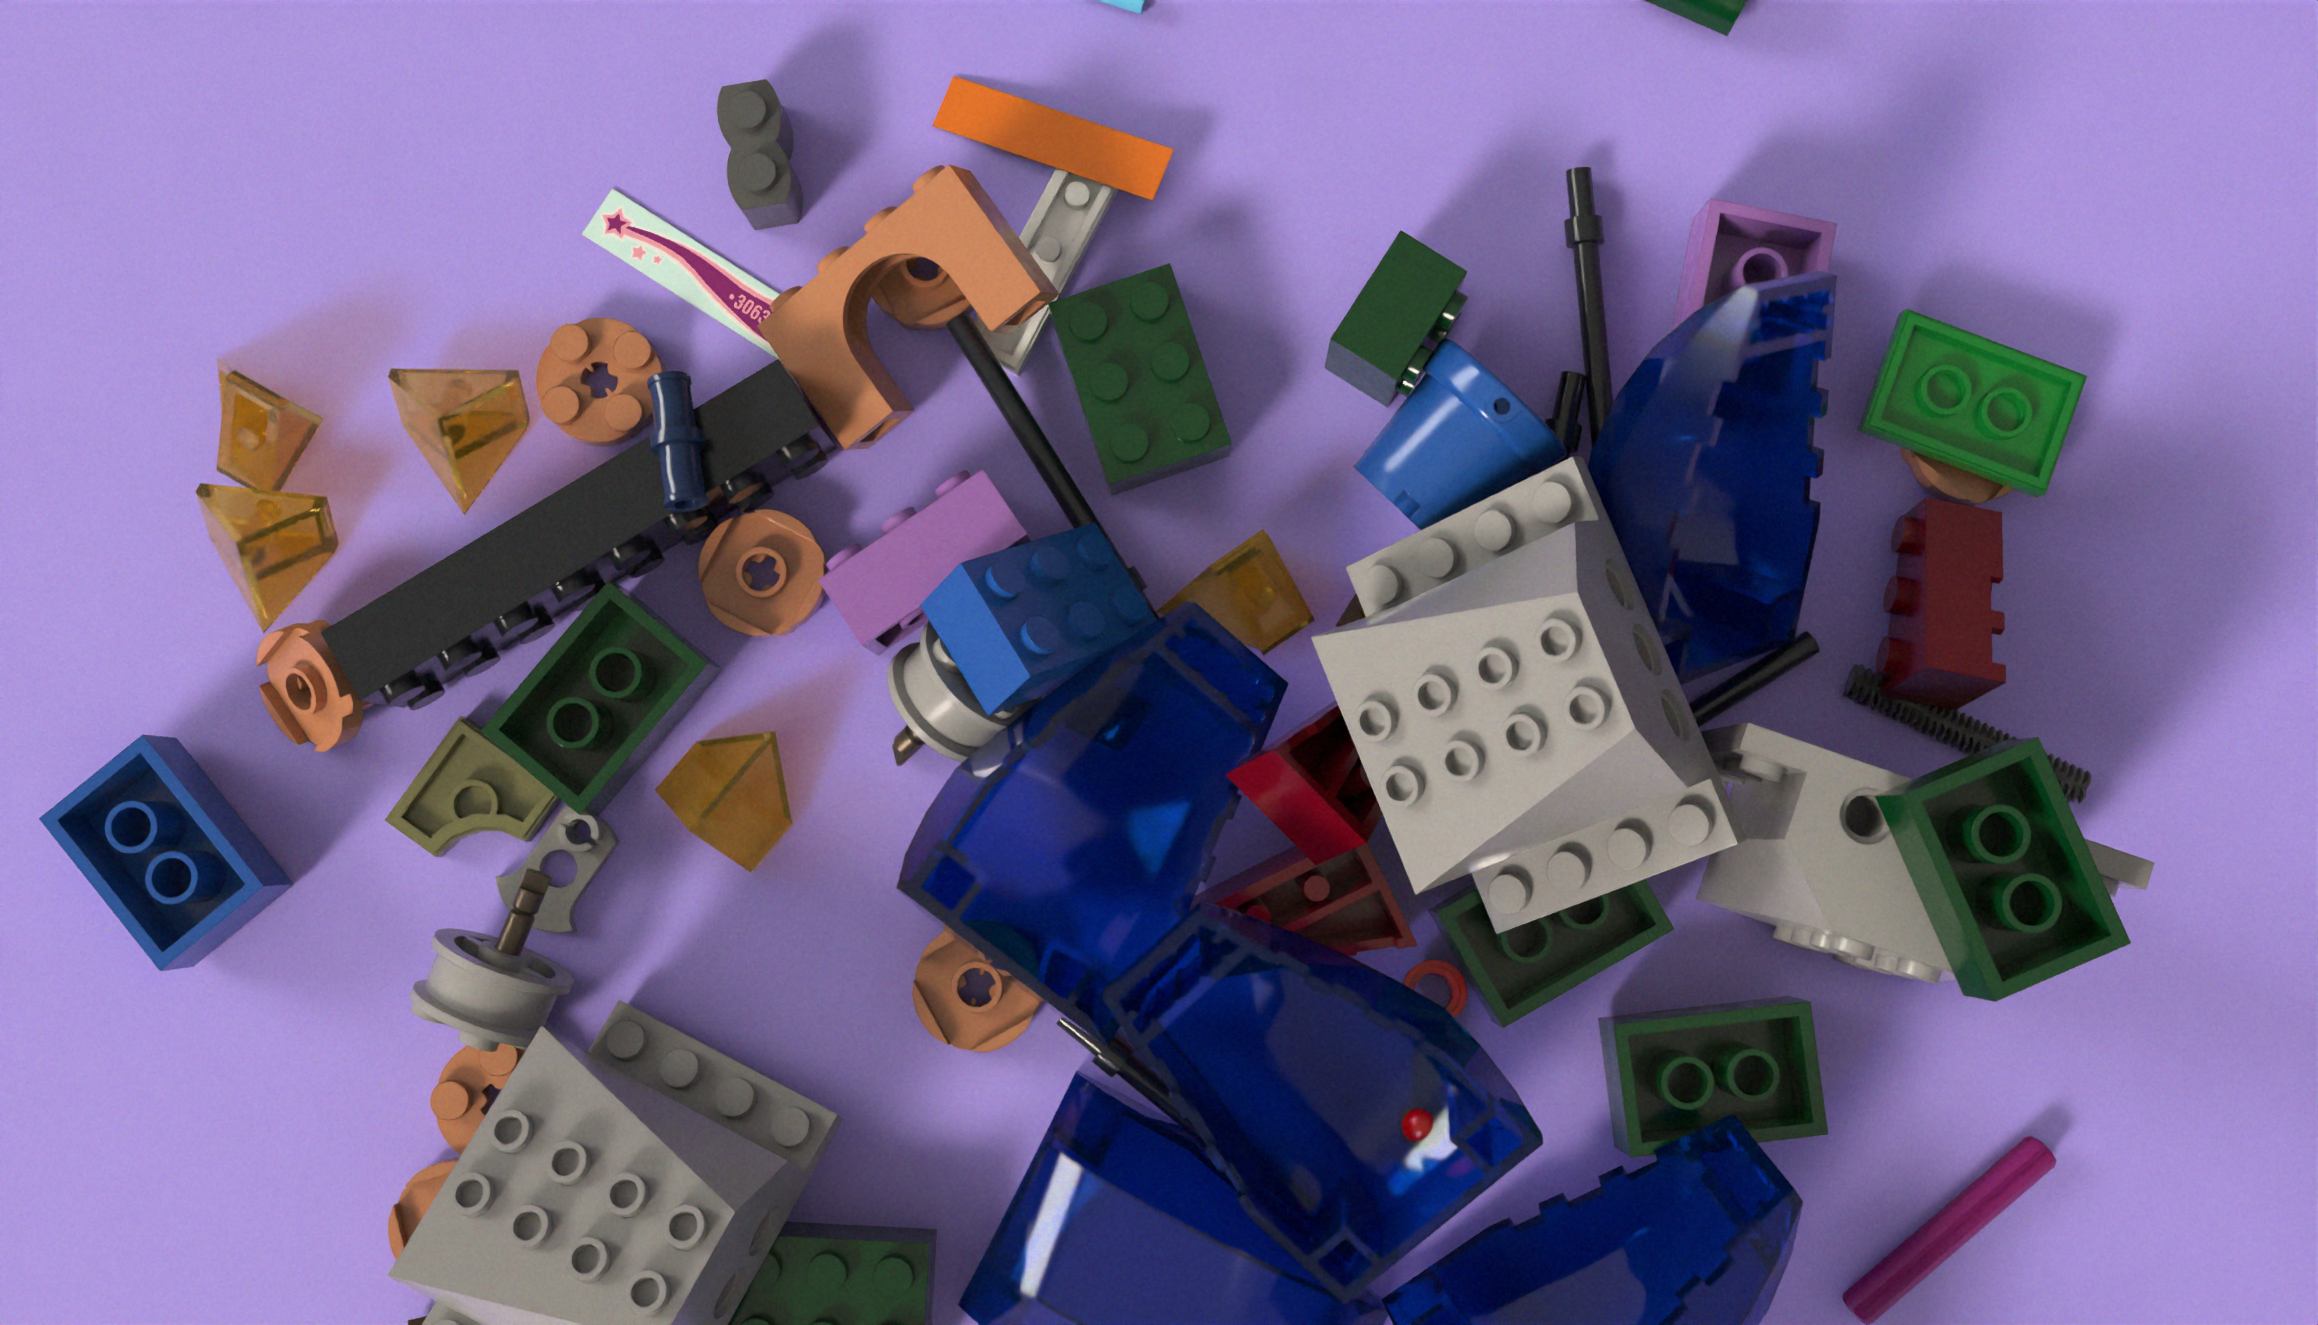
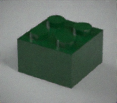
[1324,230,1468,408]

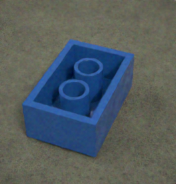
[920,523,1162,716]
[39,734,294,971]

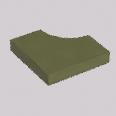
[385,716,561,857]

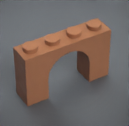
[757,165,1060,450]

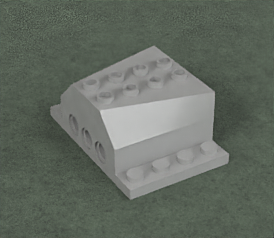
[1311,456,1747,934]
[1696,722,2155,985]
[387,1000,843,1325]

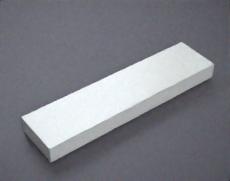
[974,168,1119,377]

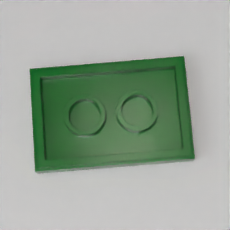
[1857,309,2087,498]

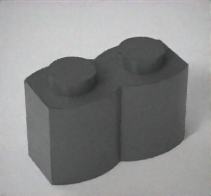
[717,79,803,230]

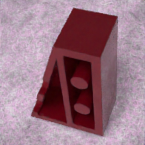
[1876,497,2006,710]
[1225,700,1383,865]
[1178,842,1418,977]

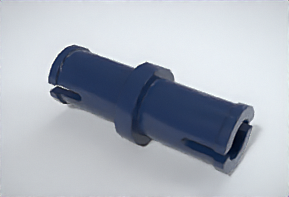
[647,371,708,512]

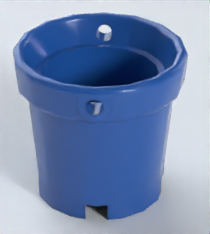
[1353,338,1567,530]

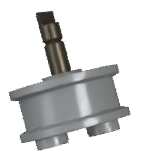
[887,621,1042,766]
[410,869,574,1052]

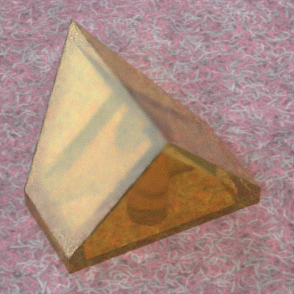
[216,358,324,500]
[388,368,530,515]
[195,483,339,634]
[1156,529,1315,656]
[655,731,794,872]

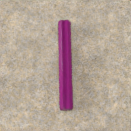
[1842,1136,2057,1325]

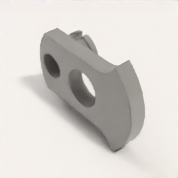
[496,806,620,933]

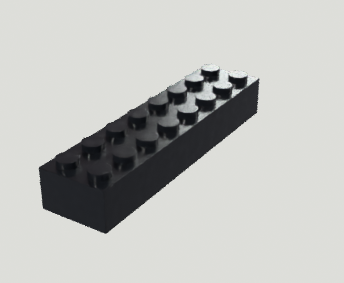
[321,359,837,710]

